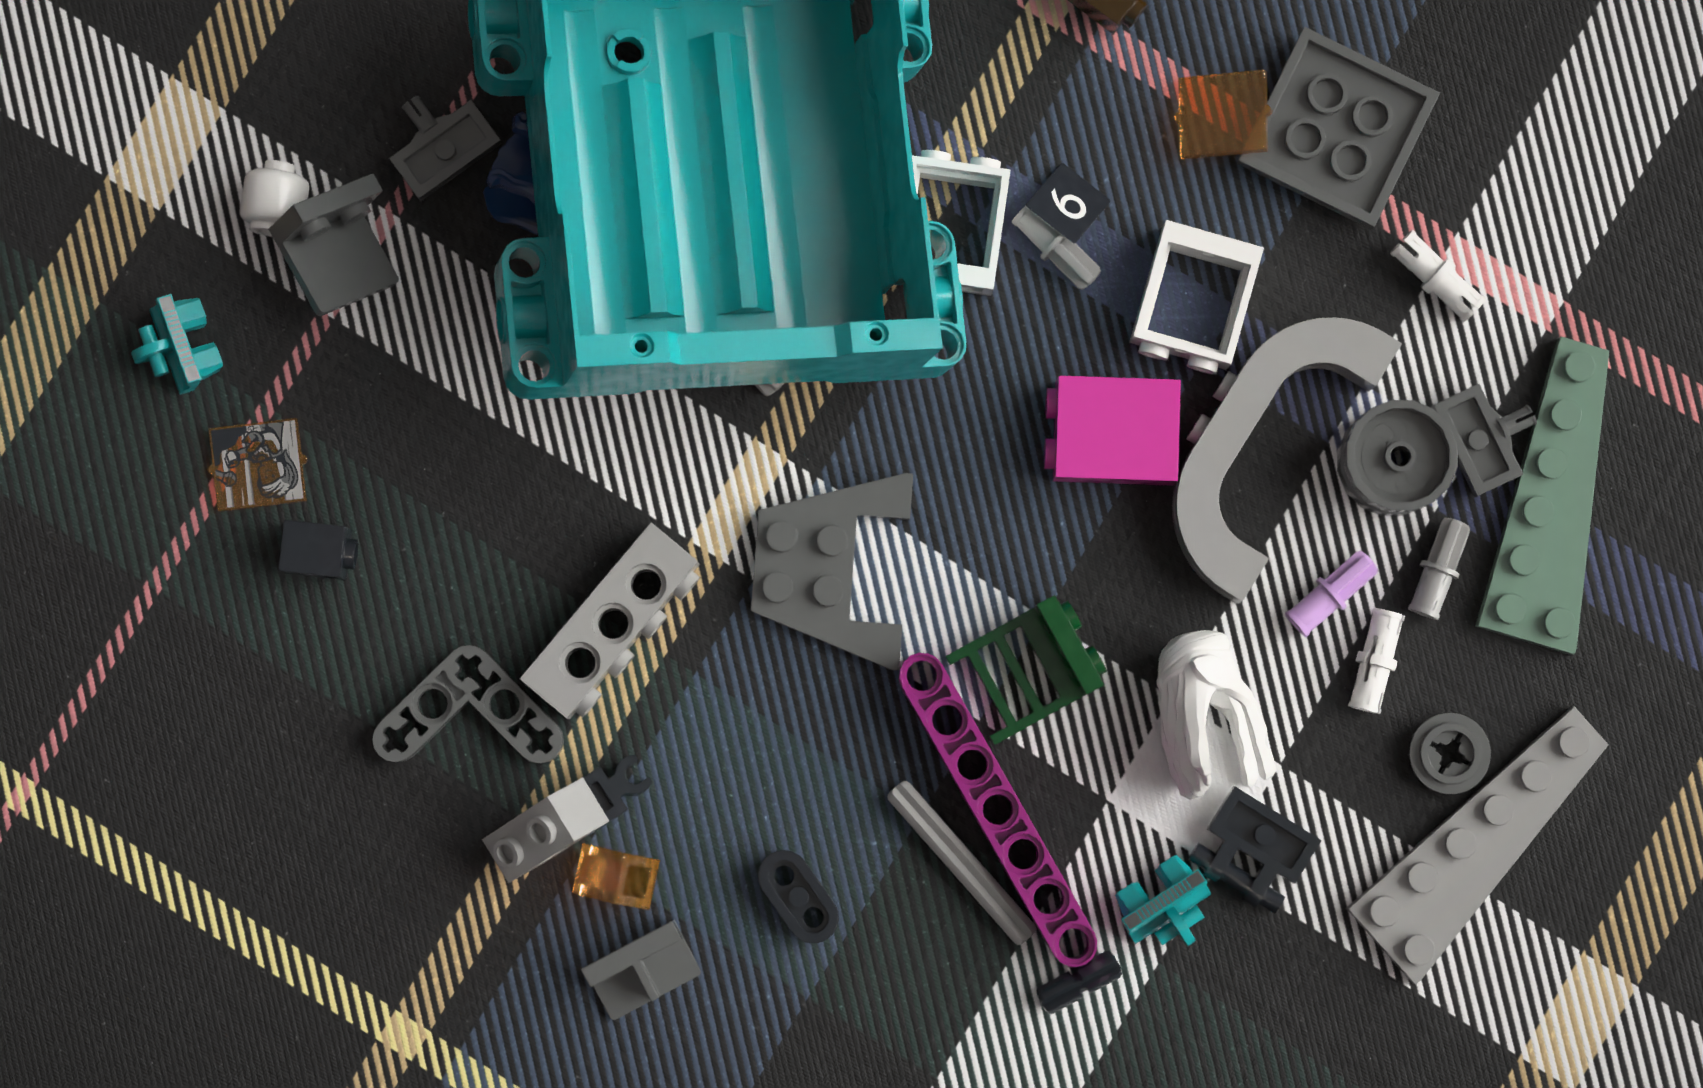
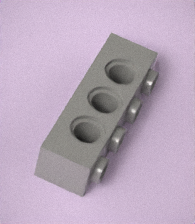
[520,522,700,719]

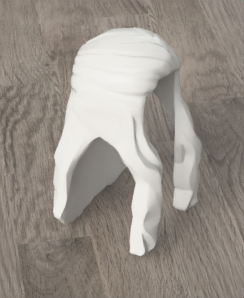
[1157,630,1276,799]

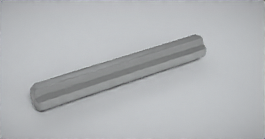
[887,781,1037,945]

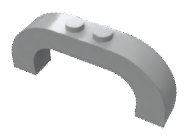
[1172,317,1402,604]

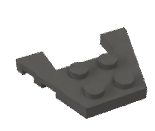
[751,473,913,671]

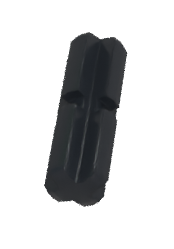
[1036,951,1122,1014]

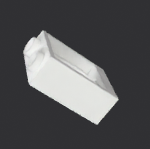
[912,150,1011,296]
[1129,220,1264,374]

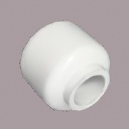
[240,160,309,237]

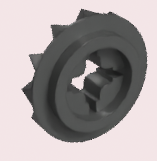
[1408,713,1491,794]

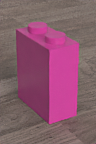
[1044,376,1181,485]

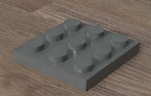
[1237,27,1440,230]

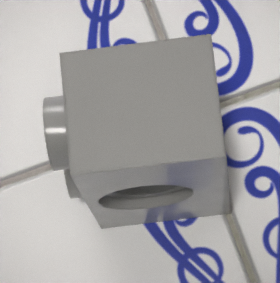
[482,777,609,883]

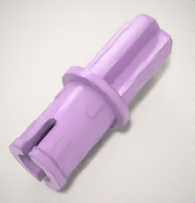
[1285,551,1378,638]

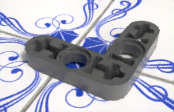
[372,645,564,764]

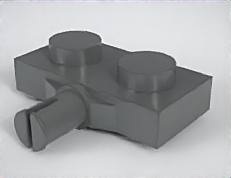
[389,96,502,202]
[1431,384,1537,497]

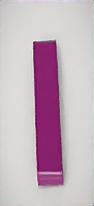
[898,653,1097,967]

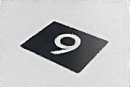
[1026,163,1110,244]

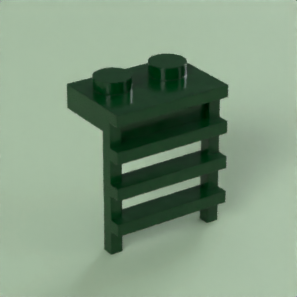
[945,595,1107,745]

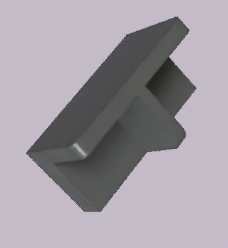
[581,919,701,1020]

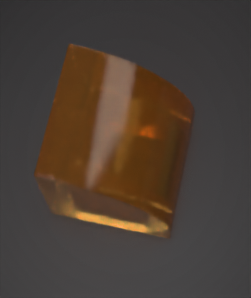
[572,843,660,910]

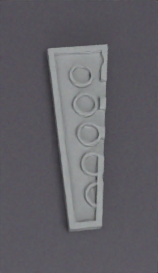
[1346,707,1609,985]

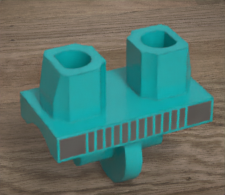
[131,294,223,395]
[1115,855,1211,947]

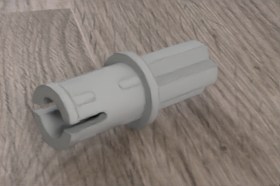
[1012,206,1101,290]
[1408,518,1470,620]

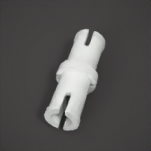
[1390,230,1486,322]
[1348,608,1405,714]

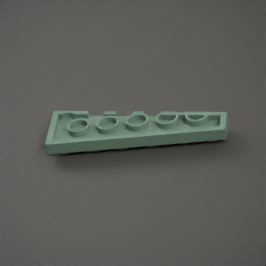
[1475,336,1609,655]

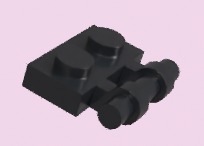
[1188,786,1322,914]

